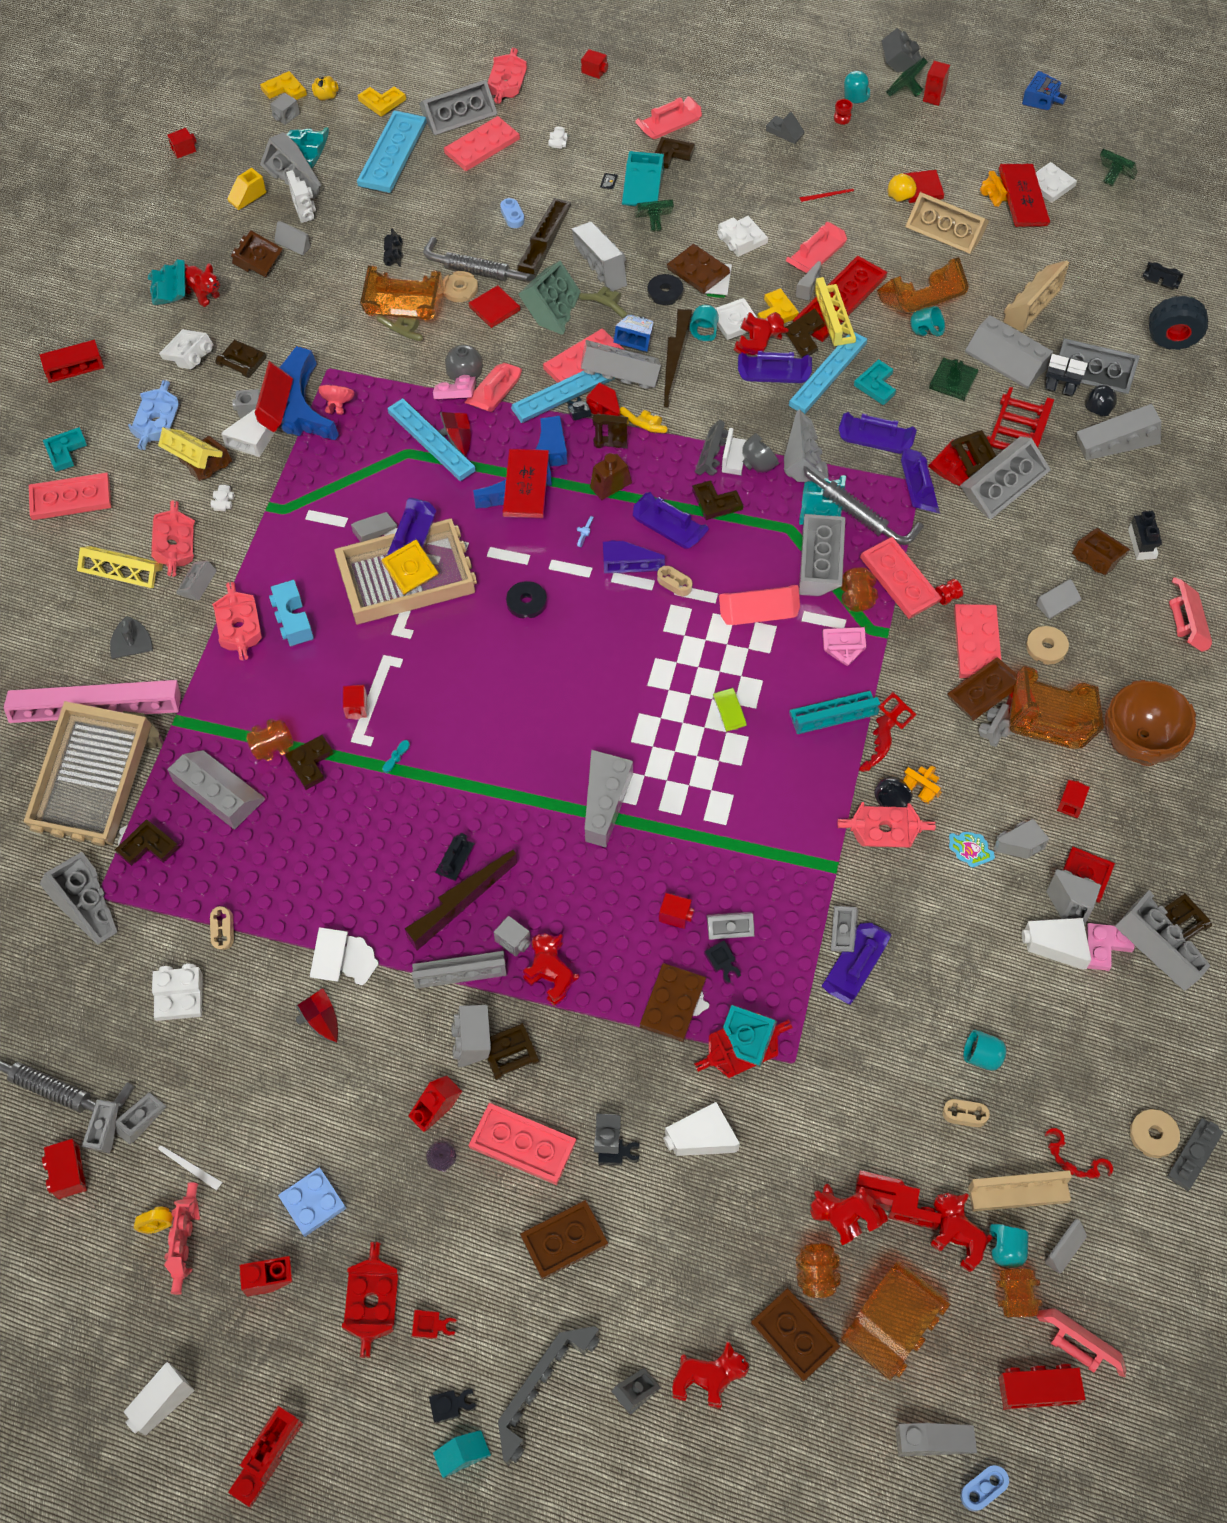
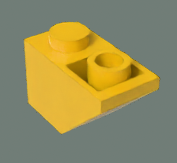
[227,168,266,210]

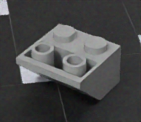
[1047,869,1101,925]
[451,1005,491,1067]

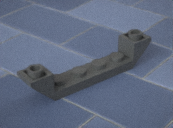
[498,1326,600,1466]

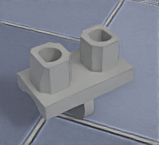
[979,704,1018,747]

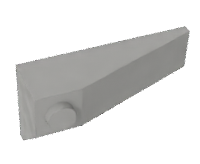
[40,852,117,945]

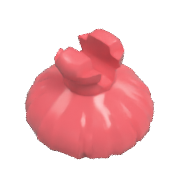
[319,385,354,415]

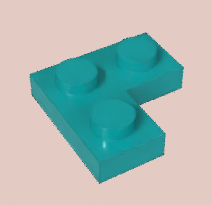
[854,359,896,405]
[43,427,87,472]

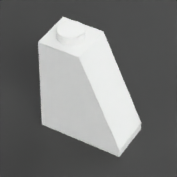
[222,409,275,457]
[1022,918,1091,969]
[663,1102,740,1156]
[124,1362,195,1436]

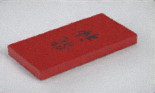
[998,164,1050,227]
[503,449,549,518]

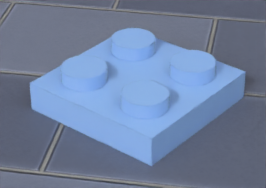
[278,1167,346,1237]

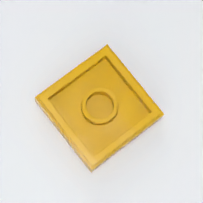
[381,539,439,595]

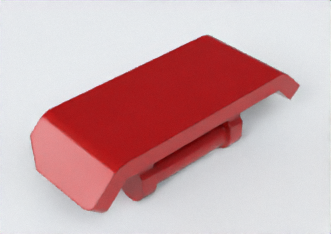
[254,361,293,432]

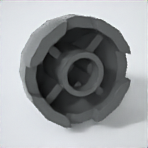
[445,345,483,381]
[742,433,780,473]

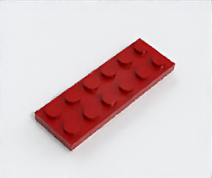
[793,255,888,342]

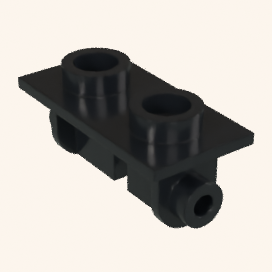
[383,228,403,267]
[1143,262,1184,290]
[435,833,475,881]

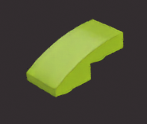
[713,688,747,732]

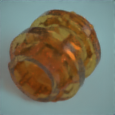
[840,568,878,612]
[247,718,293,761]
[796,1243,841,1298]
[995,1269,1043,1318]

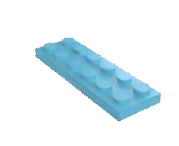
[357,110,427,193]

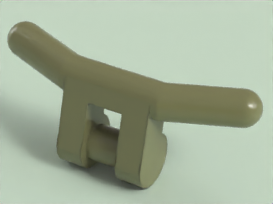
[579,286,627,318]
[377,312,423,341]

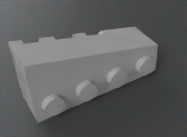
[1077,404,1161,460]

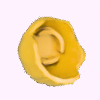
[887,173,916,202]

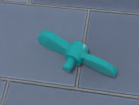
[383,740,410,773]

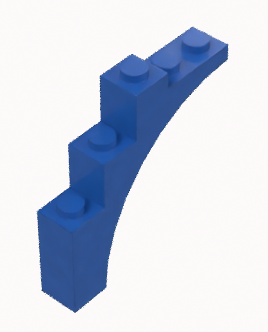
[279,346,339,440]
[473,416,567,509]

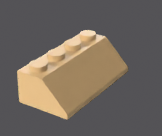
[905,192,989,254]
[1004,260,1070,332]

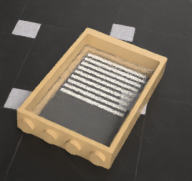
[334,518,477,625]
[24,701,152,846]

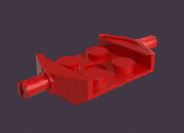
[694,1012,793,1079]
[342,1242,399,1358]

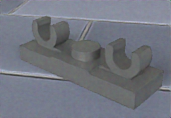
[695,420,728,476]
[1166,1118,1224,1191]

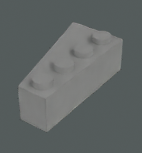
[572,222,627,291]
[585,750,633,847]
[1115,890,1211,991]

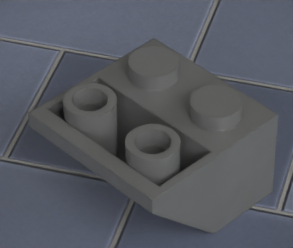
[881,28,923,72]

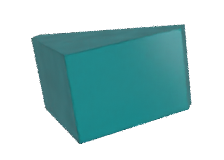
[433,1430,491,1479]

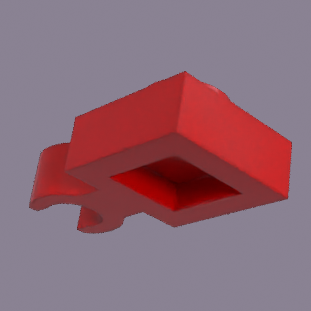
[411,1310,457,1340]

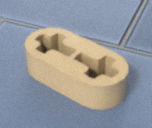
[657,566,692,596]
[210,906,234,950]
[942,1099,990,1127]

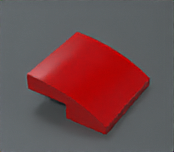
[928,439,977,486]

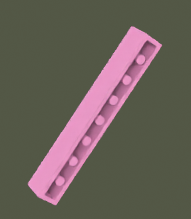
[3,680,181,723]

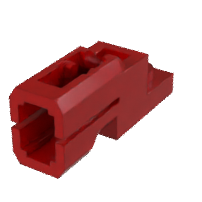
[855,1170,942,1230]
[228,1406,303,1508]

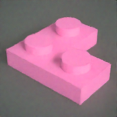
[433,375,476,399]
[1086,923,1134,971]

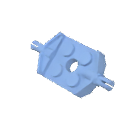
[128,380,179,450]

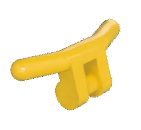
[620,407,668,433]

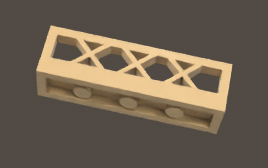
[968,1171,1072,1212]

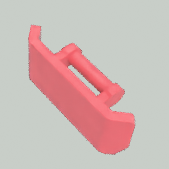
[635,96,702,139]
[785,222,847,273]
[464,363,522,412]
[1169,577,1212,652]
[719,585,800,625]
[1037,1308,1126,1377]

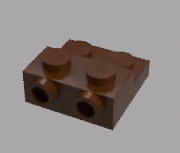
[231,230,283,277]
[178,436,232,481]
[1072,528,1130,576]

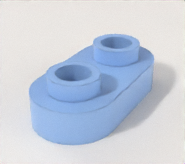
[500,198,524,228]
[960,1465,1009,1511]

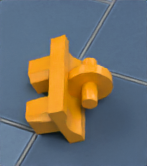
[980,171,1008,207]
[903,766,942,804]

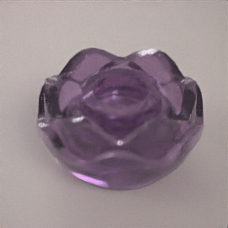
[426,1141,456,1171]

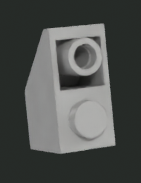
[993,819,1049,859]

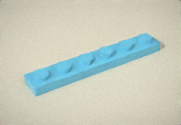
[789,332,867,414]
[511,371,615,423]
[387,398,475,481]

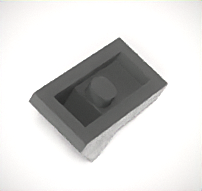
[766,112,804,144]
[594,1113,621,1154]
[611,1368,661,1414]

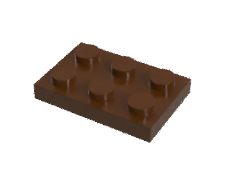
[667,243,730,294]
[947,657,1024,721]
[640,963,706,1042]
[520,1200,608,1280]
[750,1288,841,1383]

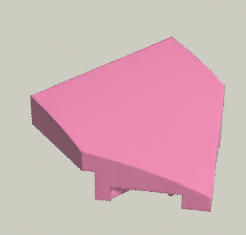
[822,627,866,666]

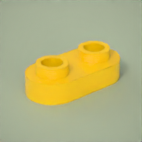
[134,1207,173,1234]

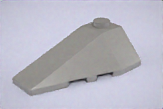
[260,132,321,199]
[784,409,829,482]

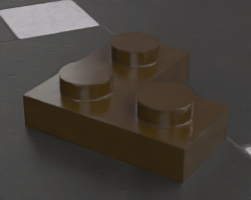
[655,137,695,169]
[785,308,825,358]
[692,480,743,520]
[284,734,333,790]
[114,819,179,866]

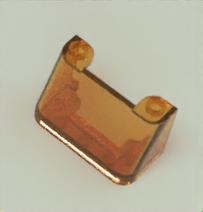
[877,257,969,314]
[360,266,444,320]
[1009,666,1104,749]

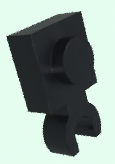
[567,397,592,421]
[704,940,741,984]
[598,1139,639,1166]
[429,1389,477,1424]

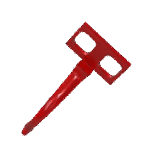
[859,692,917,772]

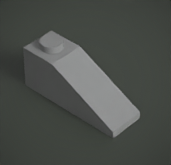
[895,1423,977,1457]

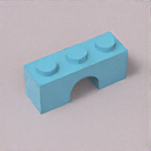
[269,580,314,646]

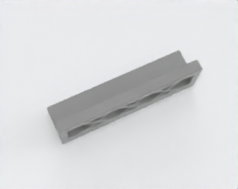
[412,951,507,989]

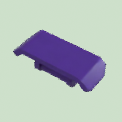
[738,351,812,383]
[839,412,917,454]
[901,448,940,514]
[633,492,709,549]
[384,498,436,558]
[822,922,892,1005]

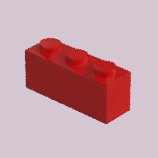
[39,339,104,383]
[998,1364,1086,1410]

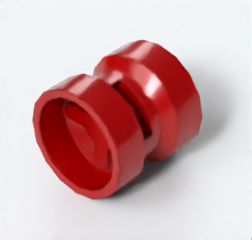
[834,99,853,125]
[935,579,964,606]

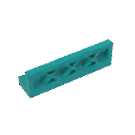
[789,691,880,734]

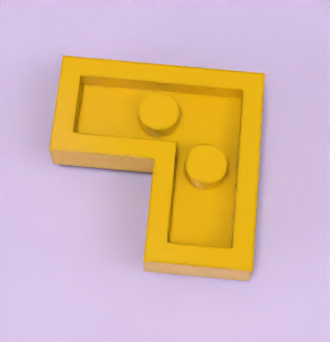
[260,71,307,100]
[358,86,406,117]
[757,288,799,323]

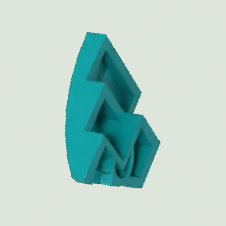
[286,127,329,168]
[148,259,185,305]
[799,475,846,525]

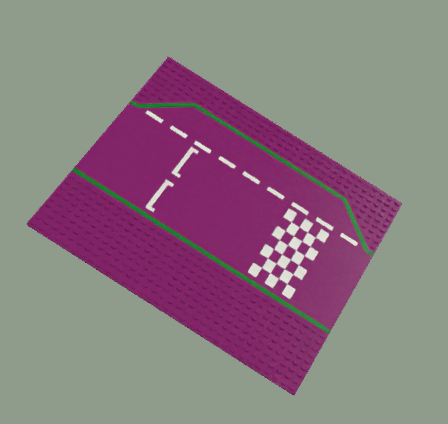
[100,368,916,1064]

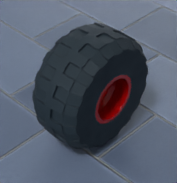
[1149,295,1208,350]

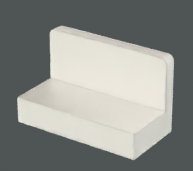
[722,428,746,475]

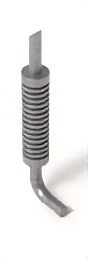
[423,237,535,281]
[803,466,924,545]
[0,1061,135,1113]

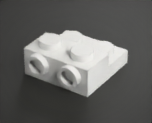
[286,170,316,223]
[717,216,768,257]
[159,329,214,369]
[152,964,203,1021]

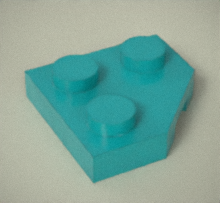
[723,1005,777,1067]

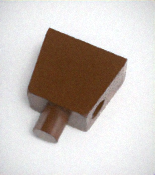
[590,453,632,501]

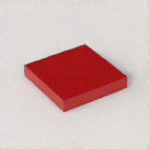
[902,170,945,203]
[469,285,520,328]
[1063,846,1115,903]

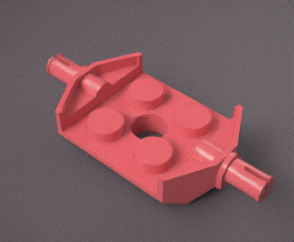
[487,48,527,104]
[151,500,195,577]
[212,582,262,661]
[837,802,936,848]
[164,1182,200,1295]

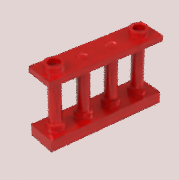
[987,387,1055,450]

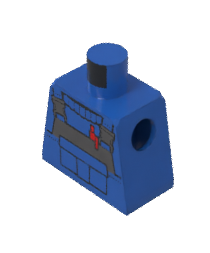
[1022,71,1067,110]
[613,315,653,352]

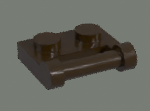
[215,339,266,378]
[593,414,629,449]
[951,430,996,477]
[1164,893,1212,941]
[487,1023,539,1081]

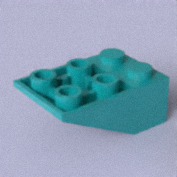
[622,151,664,208]

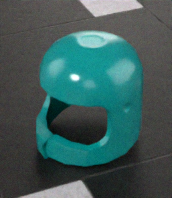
[844,71,870,103]
[690,304,719,342]
[910,306,945,336]
[963,1029,1007,1071]
[989,1224,1029,1268]

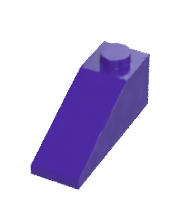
[603,540,665,573]

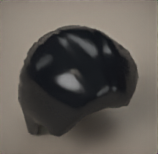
[1085,385,1117,417]
[874,777,913,807]

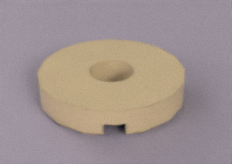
[442,271,478,302]
[1026,626,1069,665]
[1130,1109,1180,1158]

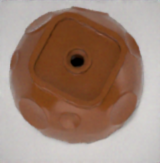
[1105,680,1196,766]

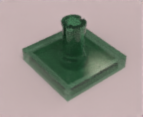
[886,57,928,97]
[1100,148,1138,186]
[634,199,674,232]
[929,357,979,401]

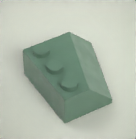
[518,260,581,335]

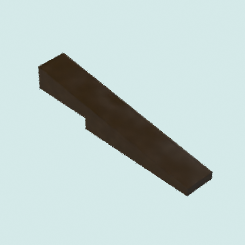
[517,198,571,279]
[664,309,692,408]
[405,850,517,951]

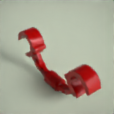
[1044,1128,1113,1179]

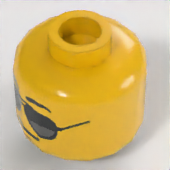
[312,76,339,101]

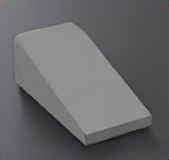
[796,261,821,301]
[351,512,397,542]
[831,906,859,952]
[115,1092,166,1145]
[82,1099,119,1154]

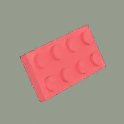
[444,116,520,171]
[543,328,625,383]
[29,473,111,520]
[860,537,942,619]
[954,604,1001,678]
[469,1103,577,1185]

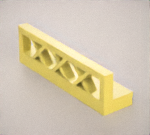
[815,277,856,346]
[158,427,223,469]
[77,546,163,588]

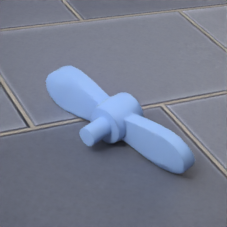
[577,516,593,547]

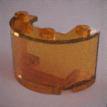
[840,1260,951,1381]

